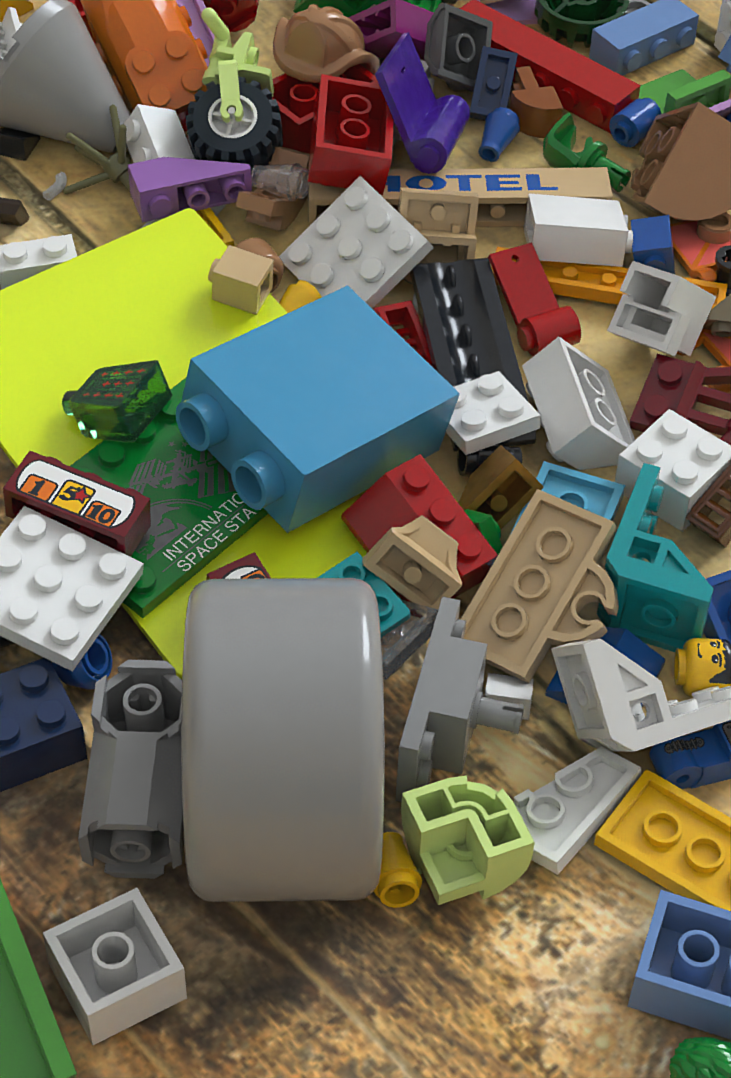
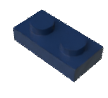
[469,46,518,121]

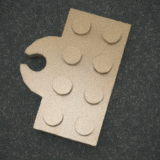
[461,489,619,683]

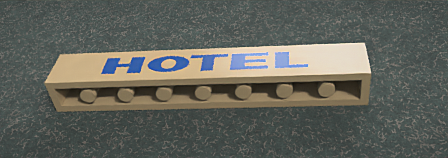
[308,167,613,227]

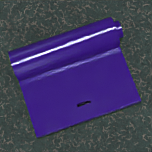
[375,32,470,174]

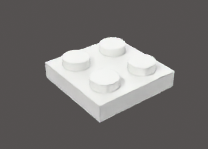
[446,371,540,455]

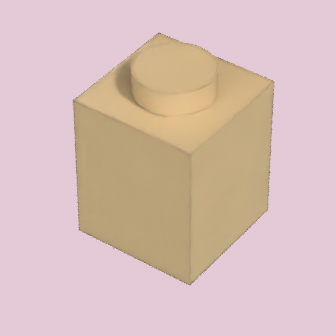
[208,245,274,315]

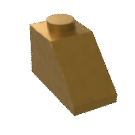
[458,445,544,530]

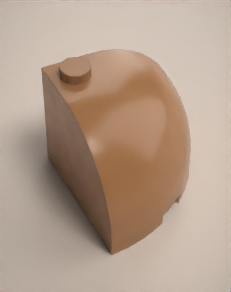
[630,102,731,221]

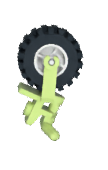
[186,8,283,179]

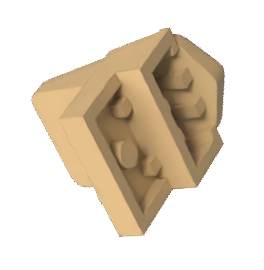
[398,187,479,285]

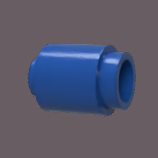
[610,98,661,147]

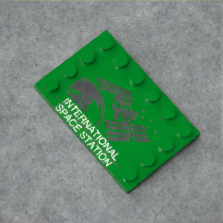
[70,377,269,618]

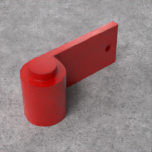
[488,242,581,356]

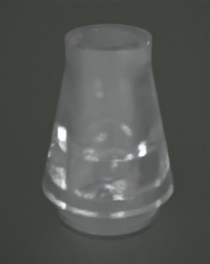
[251,163,310,201]

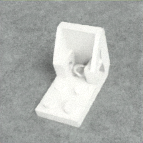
[551,639,731,752]

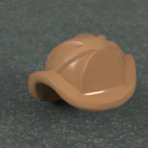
[273,4,380,83]

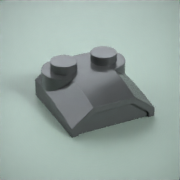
[424,3,493,92]

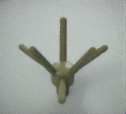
[63,105,132,194]

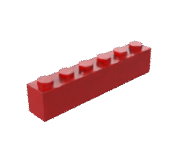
[459,0,641,134]

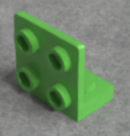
[639,69,731,114]

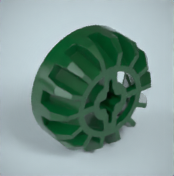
[534,0,629,48]

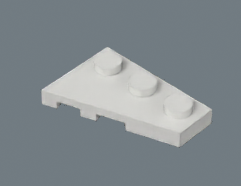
[514,746,641,875]

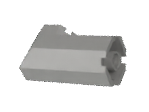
[78,660,184,879]

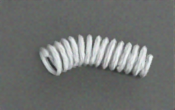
[42,171,67,201]

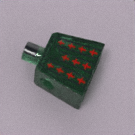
[62,360,173,443]

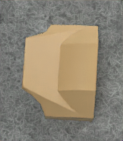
[362,515,462,617]

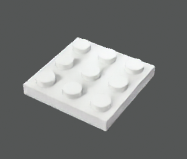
[279,176,434,309]
[0,506,144,672]

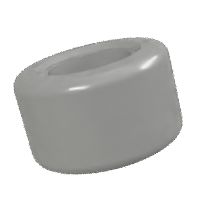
[181,578,385,902]

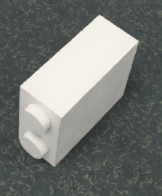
[524,194,633,267]

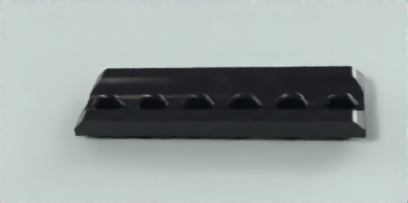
[410,258,536,452]

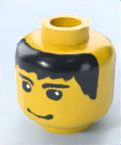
[674,638,731,697]

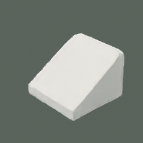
[485,673,534,720]

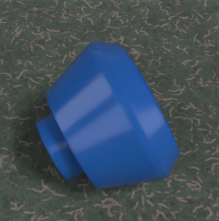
[52,634,112,690]

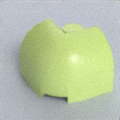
[401,775,535,905]

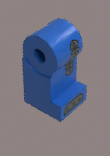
[649,720,731,789]

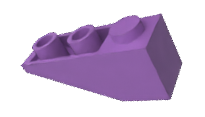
[128,157,252,223]

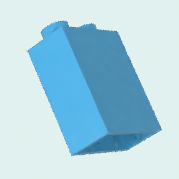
[176,285,460,533]

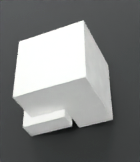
[607,261,716,357]

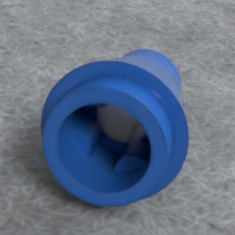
[478,107,520,162]

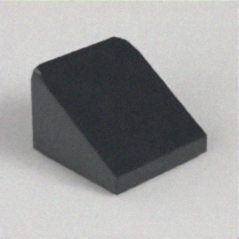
[0,127,41,161]

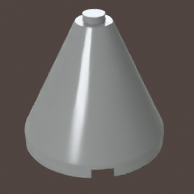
[0,0,130,153]

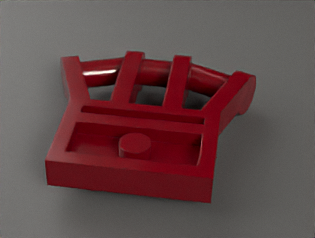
[630,353,731,445]

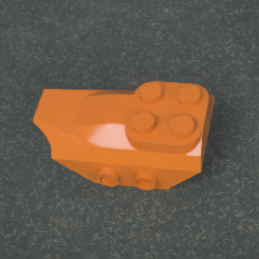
[81,0,208,115]

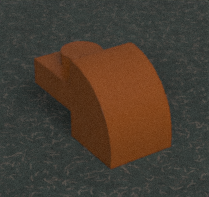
[510,66,563,138]

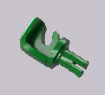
[543,112,631,192]

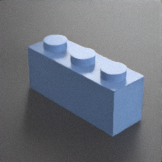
[589,0,699,76]

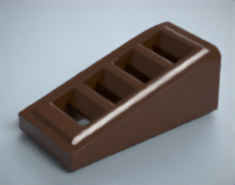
[685,464,731,548]

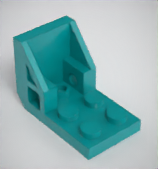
[597,463,714,652]

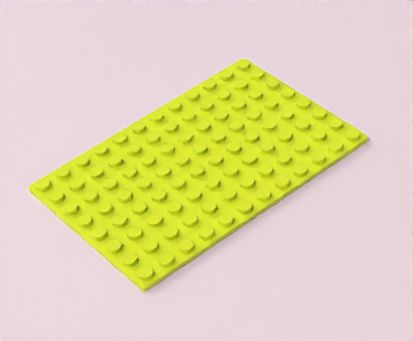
[0,208,458,679]

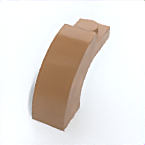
[235,147,310,231]

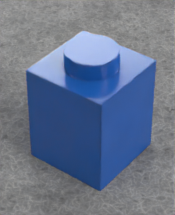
[631,215,675,274]

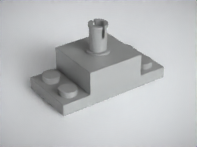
[396,597,524,802]

